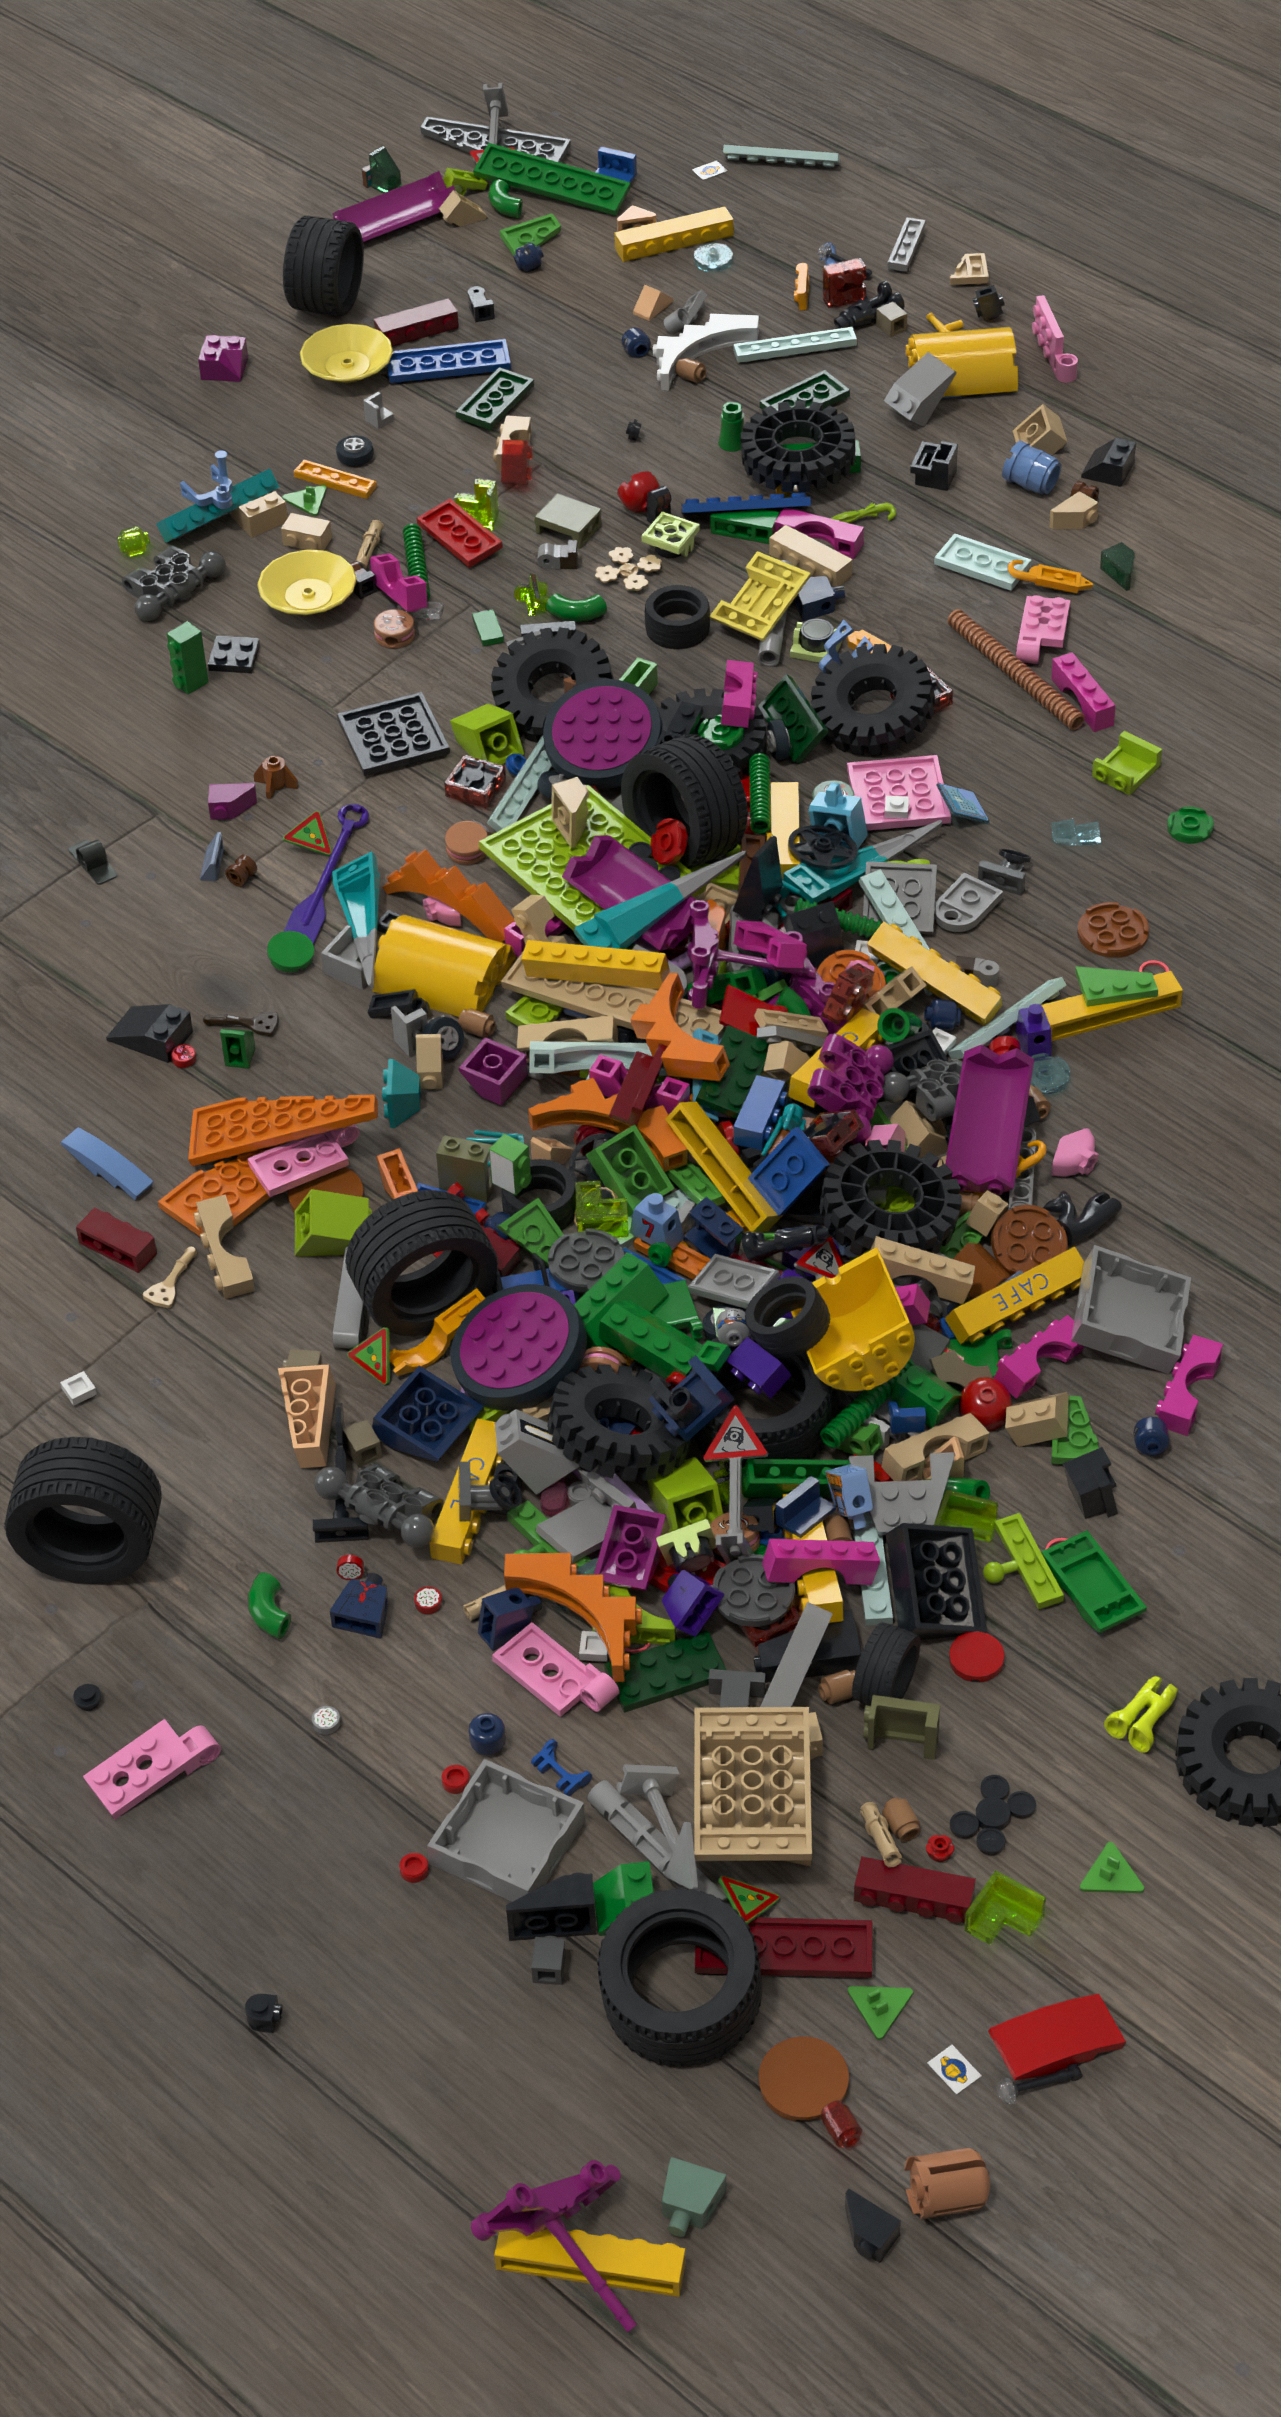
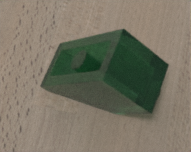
[369,146,402,194]
[1100,542,1135,591]

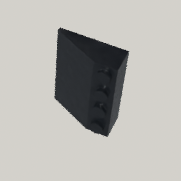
[886,1523,987,1640]

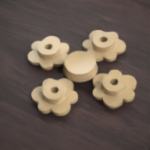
[595,547,662,591]

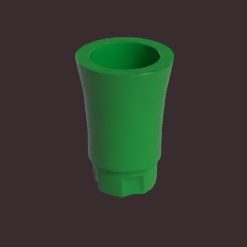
[718,402,744,452]
[877,1008,922,1042]

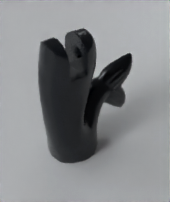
[1043,1191,1122,1245]

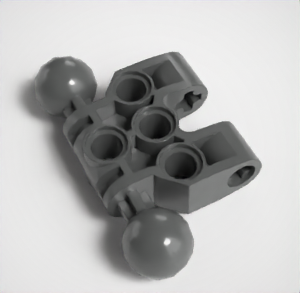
[122,546,226,622]
[882,1058,963,1121]
[314,1464,443,1548]

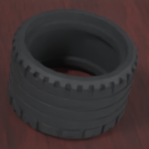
[283,215,364,316]

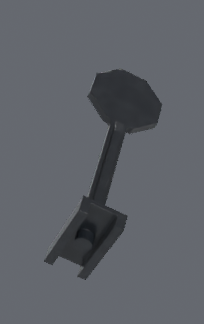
[313,1403,369,1543]

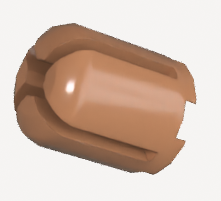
[904,2148,990,2220]

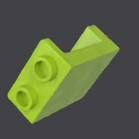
[1092,731,1162,795]

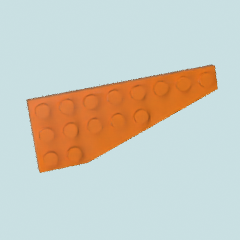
[188,1095,378,1166]
[158,1141,309,1237]

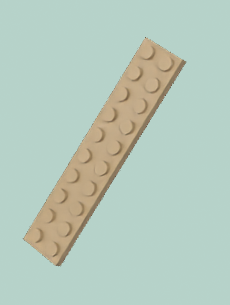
[501,951,727,1041]

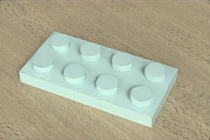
[934,533,1031,591]

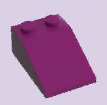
[594,1505,670,1591]

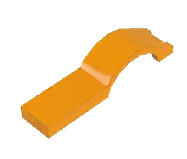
[389,1288,485,1376]

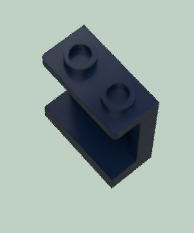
[683,1196,744,1259]
[649,1355,734,1442]

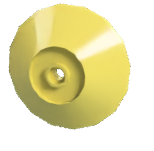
[300,324,393,383]
[257,550,357,615]

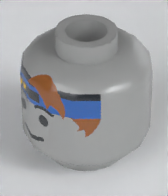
[716,1308,751,1348]

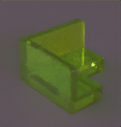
[455,478,499,530]
[575,1181,629,1238]
[934,1489,998,1543]
[964,1870,1046,1945]

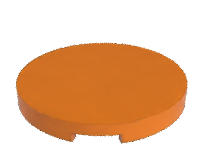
[817,950,886,1020]

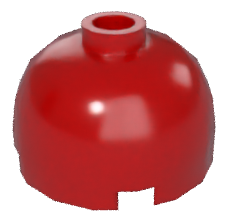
[617,471,660,513]
[958,1377,1012,1431]

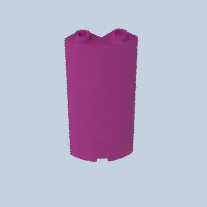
[332,171,456,242]
[562,835,696,951]
[945,1044,1034,1195]

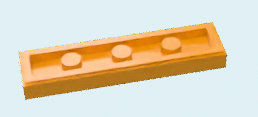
[293,460,377,499]

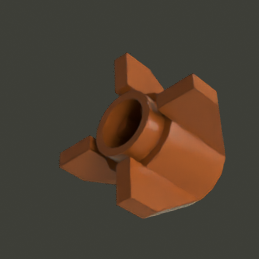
[253,756,298,799]

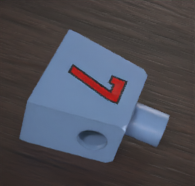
[630,1193,684,1250]

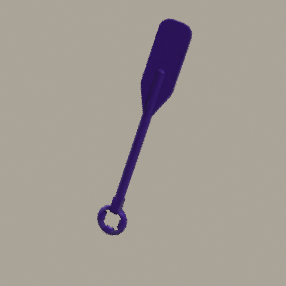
[283,804,369,945]

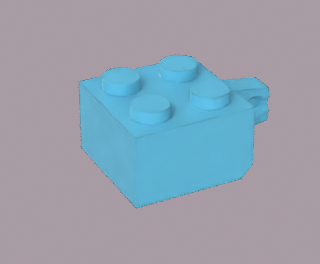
[808,782,868,850]

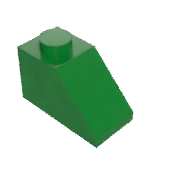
[220,1029,256,1069]

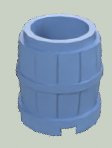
[1002,441,1062,495]

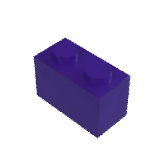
[726,1337,791,1399]

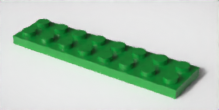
[473,143,631,216]

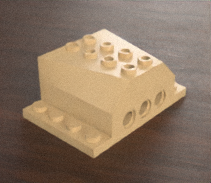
[694,1707,812,1867]

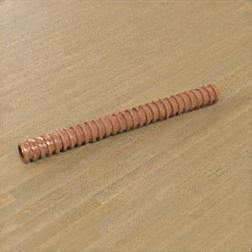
[947,609,1085,730]

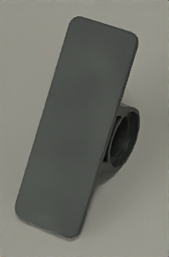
[68,839,117,885]

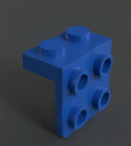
[595,147,637,183]

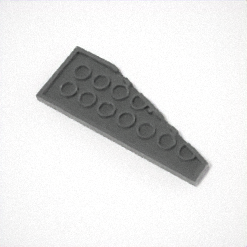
[420,117,571,163]

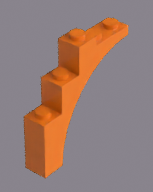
[382,849,514,942]
[630,973,730,1081]
[528,1078,687,1172]
[504,1553,642,1682]

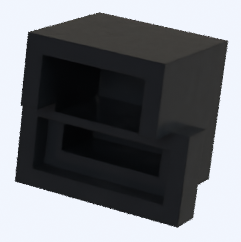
[910,441,958,491]
[1063,1447,1118,1519]

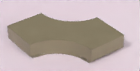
[929,1350,993,1389]

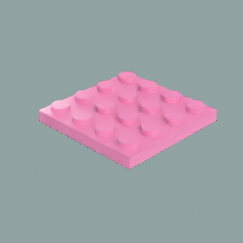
[847,755,951,830]

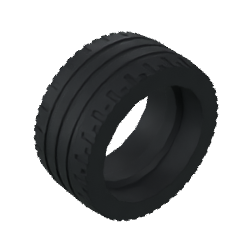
[644,585,710,650]
[501,1159,577,1231]
[745,1276,831,1359]
[852,1622,921,1706]

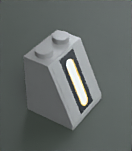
[495,1409,579,1495]

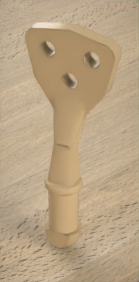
[143,1247,197,1308]

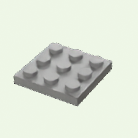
[863,862,937,935]

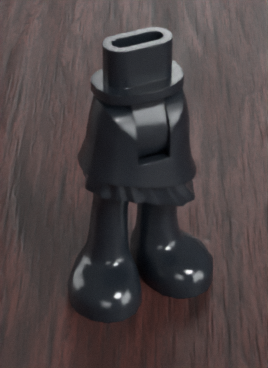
[833,281,905,329]
[741,1224,835,1262]

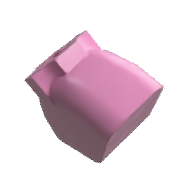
[423,896,461,927]
[1052,1128,1099,1177]

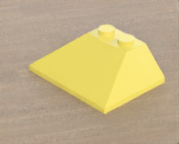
[710,551,811,641]

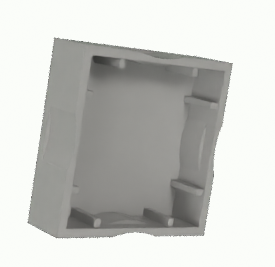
[1071,1245,1191,1374]
[427,1759,585,1902]

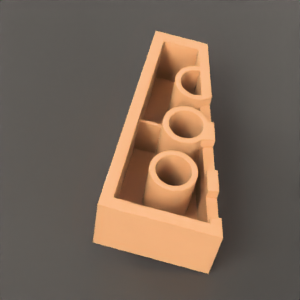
[278,1364,336,1468]

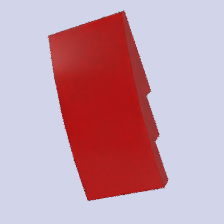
[988,1993,1126,2081]

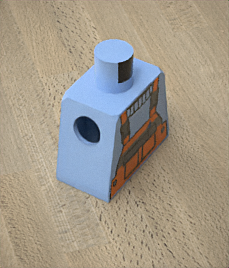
[825,1464,873,1530]

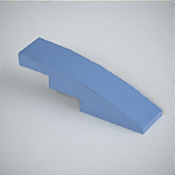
[60,1127,154,1200]

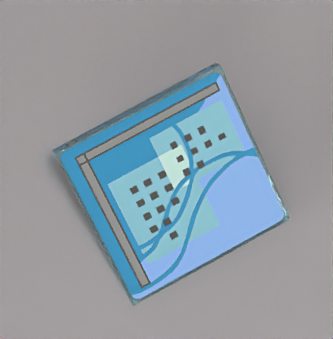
[936,783,990,824]

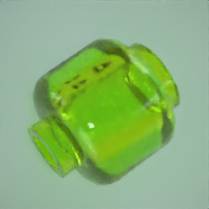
[117,526,150,557]

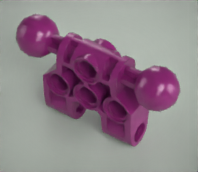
[807,1034,894,1145]

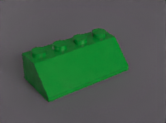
[574,1252,669,1350]
[599,1300,703,1379]

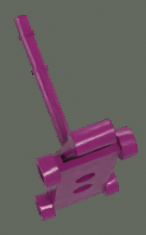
[687,900,816,1009]
[722,931,849,1037]
[471,2160,637,2332]

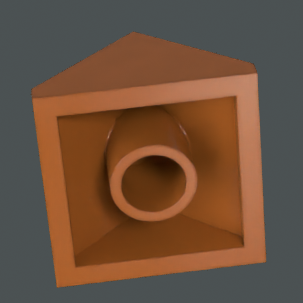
[953,1243,1011,1300]

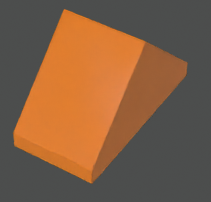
[376,1148,418,1199]

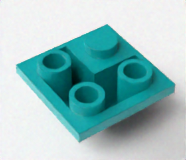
[382,1059,421,1128]

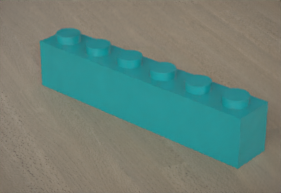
[156,468,279,543]

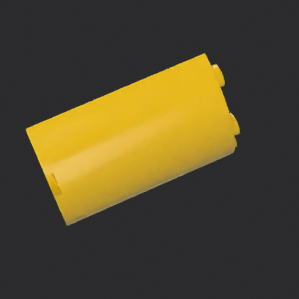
[905,327,1018,397]
[373,915,516,1017]
[791,1247,915,1391]

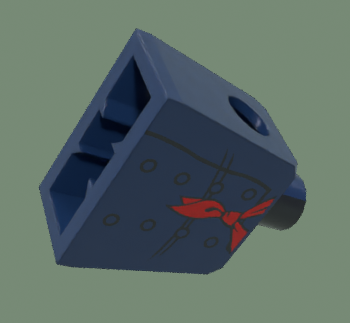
[330,1573,389,1639]

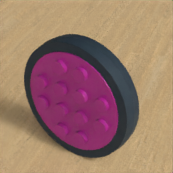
[543,679,663,789]
[451,1284,587,1411]

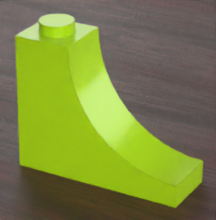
[592,1583,676,1645]

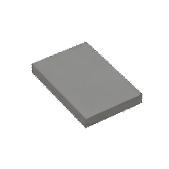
[688,1254,780,1308]
[536,1495,612,1563]

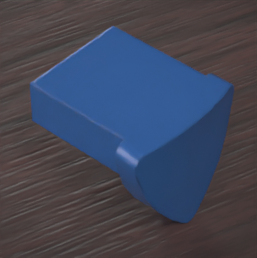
[888,1401,926,1434]

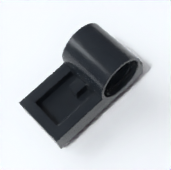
[649,1376,701,1427]

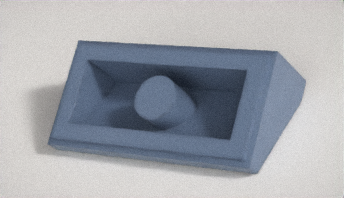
[200,832,224,881]

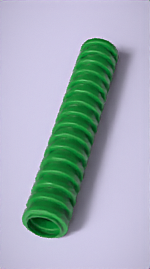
[402,524,430,601]
[749,753,771,834]
[794,898,882,939]
[820,1359,915,1449]

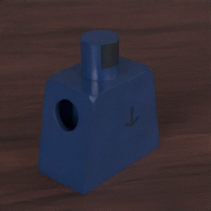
[794,576,845,621]
[478,1588,542,1651]

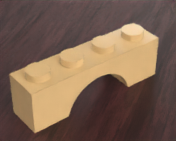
[517,1015,618,1063]
[193,1194,254,1299]
[870,1236,975,1304]
[881,1413,989,1481]

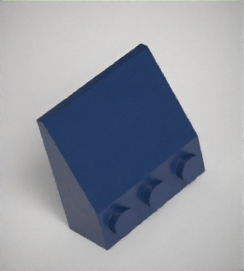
[372,1365,484,1462]

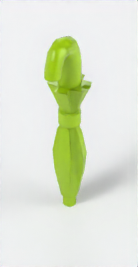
[830,502,896,524]

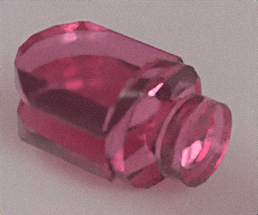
[540,1477,568,1517]

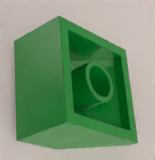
[890,1366,962,1428]
[593,1861,654,1936]

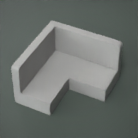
[321,925,368,990]
[391,1006,445,1057]

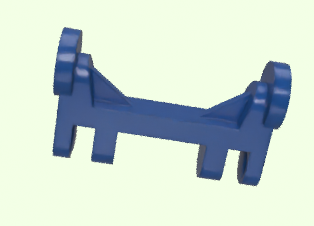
[531,1739,592,1796]

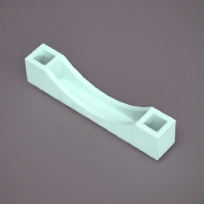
[529,1041,667,1075]

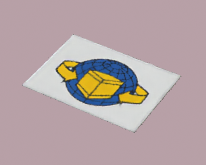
[692,161,727,180]
[927,2045,981,2094]

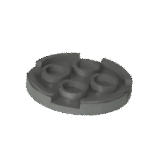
[548,1228,624,1292]
[713,1554,795,1627]

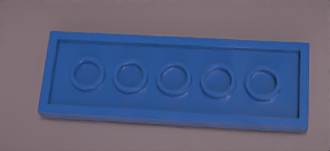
[387,339,511,383]
[681,493,811,513]

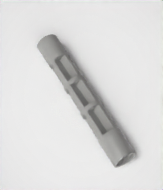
[758,560,793,667]
[587,1780,730,1904]

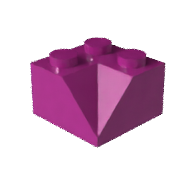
[198,335,248,382]
[459,1037,528,1106]

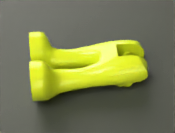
[1104,1676,1178,1753]

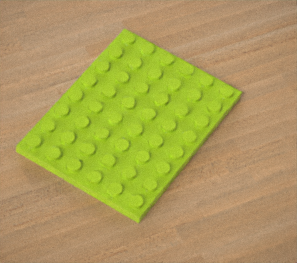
[479,785,706,931]

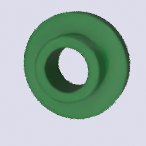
[648,1242,673,1267]

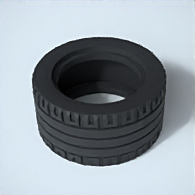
[621,734,748,869]
[345,1190,498,1336]
[690,1326,832,1469]
[4,1437,162,1584]
[597,1888,762,2067]

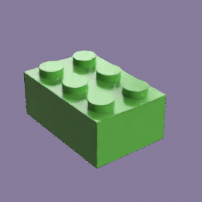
[586,1125,675,1218]

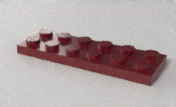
[695,1917,872,1978]

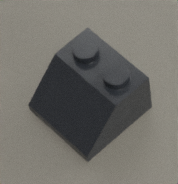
[1081,438,1136,487]

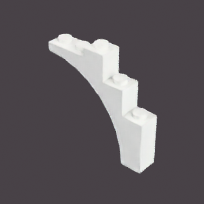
[653,314,759,391]

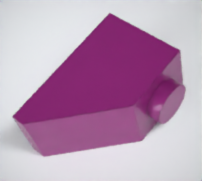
[208,783,257,820]

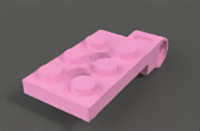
[1032,295,1078,383]
[1016,595,1070,664]
[248,1124,359,1197]
[492,1622,619,1717]
[83,1719,221,1820]

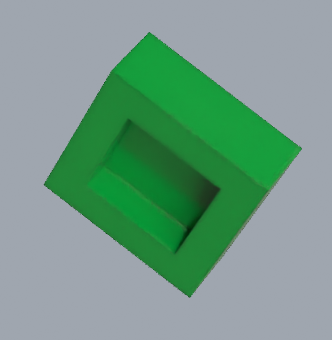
[697,1340,731,1372]

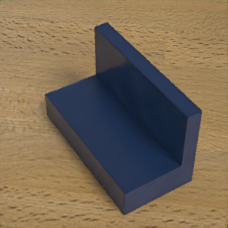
[775,1476,836,1538]

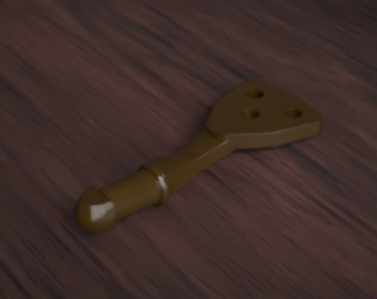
[203,1012,278,1036]

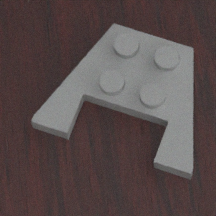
[849,1452,955,1536]

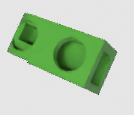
[837,1423,884,1456]

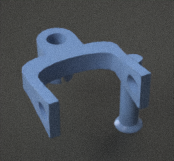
[180,450,233,509]
[819,619,874,674]

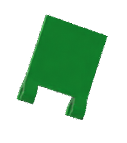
[651,1280,703,1340]
[947,1329,1013,1384]

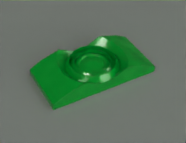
[1041,1530,1147,1633]

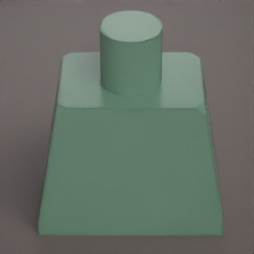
[662,2157,727,2237]

